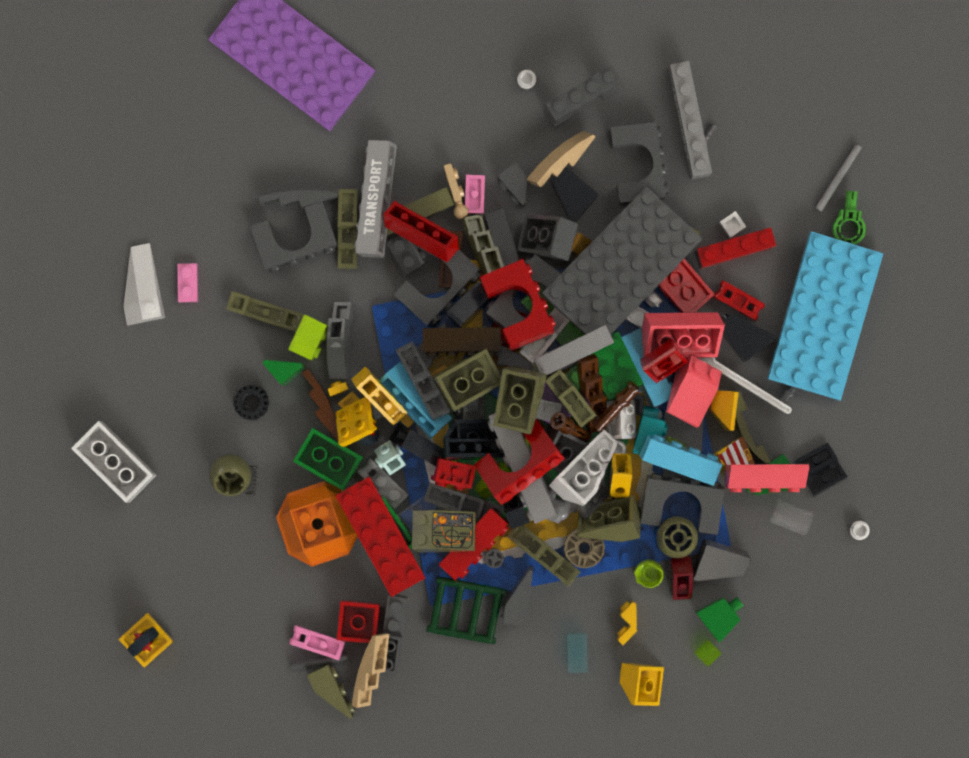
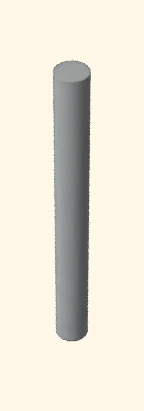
[815,144,861,212]

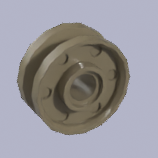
[563,529,605,568]

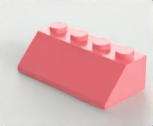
[641,312,725,358]
[724,464,809,492]

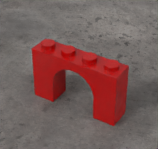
[480,259,556,351]
[473,419,565,505]

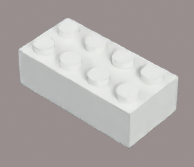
[71,421,157,503]

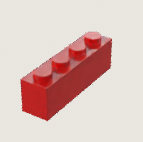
[383,201,459,263]
[695,227,777,269]
[439,506,509,581]

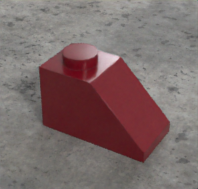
[671,556,693,600]

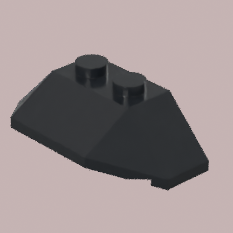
[443,420,505,460]

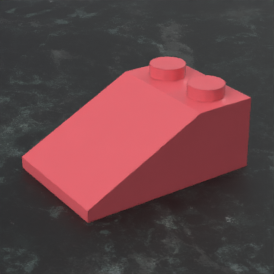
[666,355,722,428]

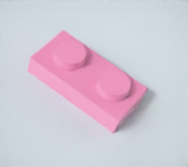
[465,175,485,214]
[177,263,198,303]

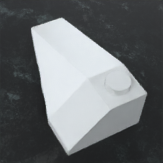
[123,243,165,326]
[549,429,618,506]

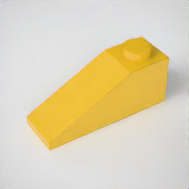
[351,366,408,425]

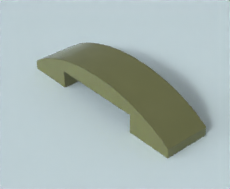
[226,291,304,332]
[735,392,770,464]

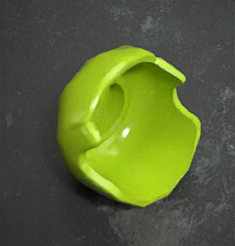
[634,559,664,588]

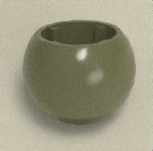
[209,454,251,496]
[656,516,698,558]

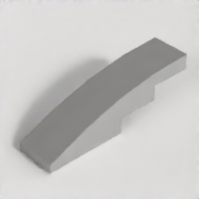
[534,325,614,375]

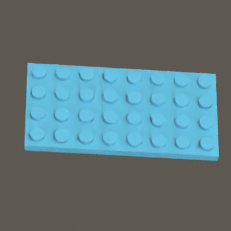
[767,231,883,401]

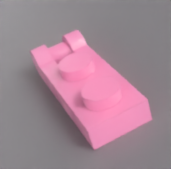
[289,625,346,660]

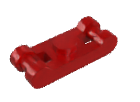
[713,280,765,321]

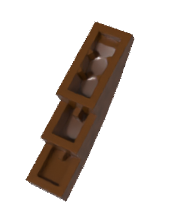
[577,354,607,434]
[302,369,338,442]

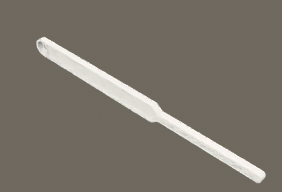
[626,306,792,414]

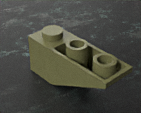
[307,664,355,719]

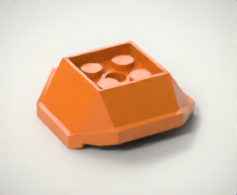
[276,481,358,567]

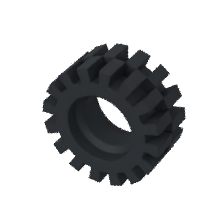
[233,385,269,420]

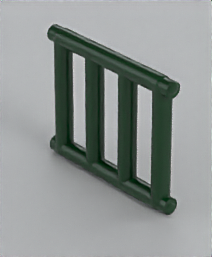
[426,576,506,644]

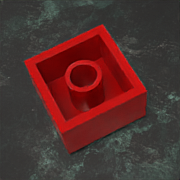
[337,600,380,643]

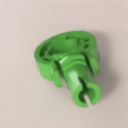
[832,191,866,245]

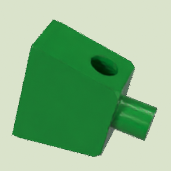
[695,597,744,643]

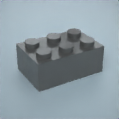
[517,214,578,261]

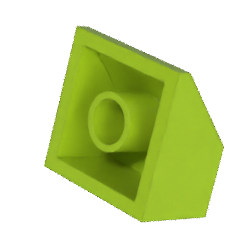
[288,314,328,361]

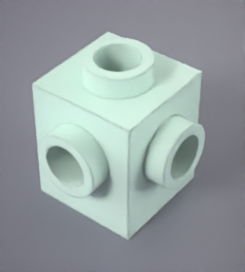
[374,440,406,475]

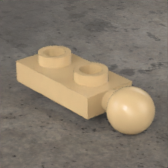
[444,163,468,219]

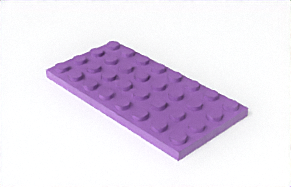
[208,0,376,132]

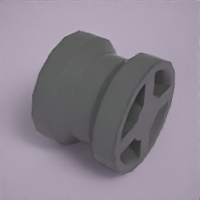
[485,548,504,568]

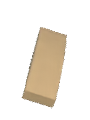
[527,131,595,188]
[352,633,389,708]

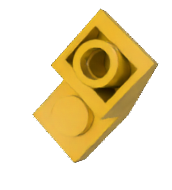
[616,601,637,645]

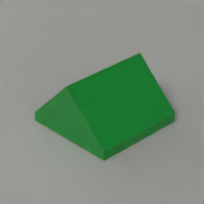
[263,360,305,386]

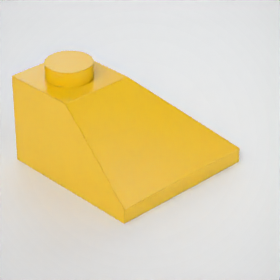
[709,390,739,431]
[619,663,664,706]

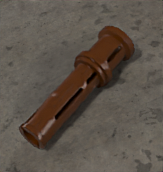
[592,380,642,432]
[550,412,591,442]

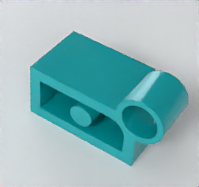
[632,405,668,455]

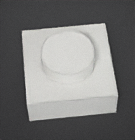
[719,211,746,238]

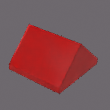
[640,338,689,384]

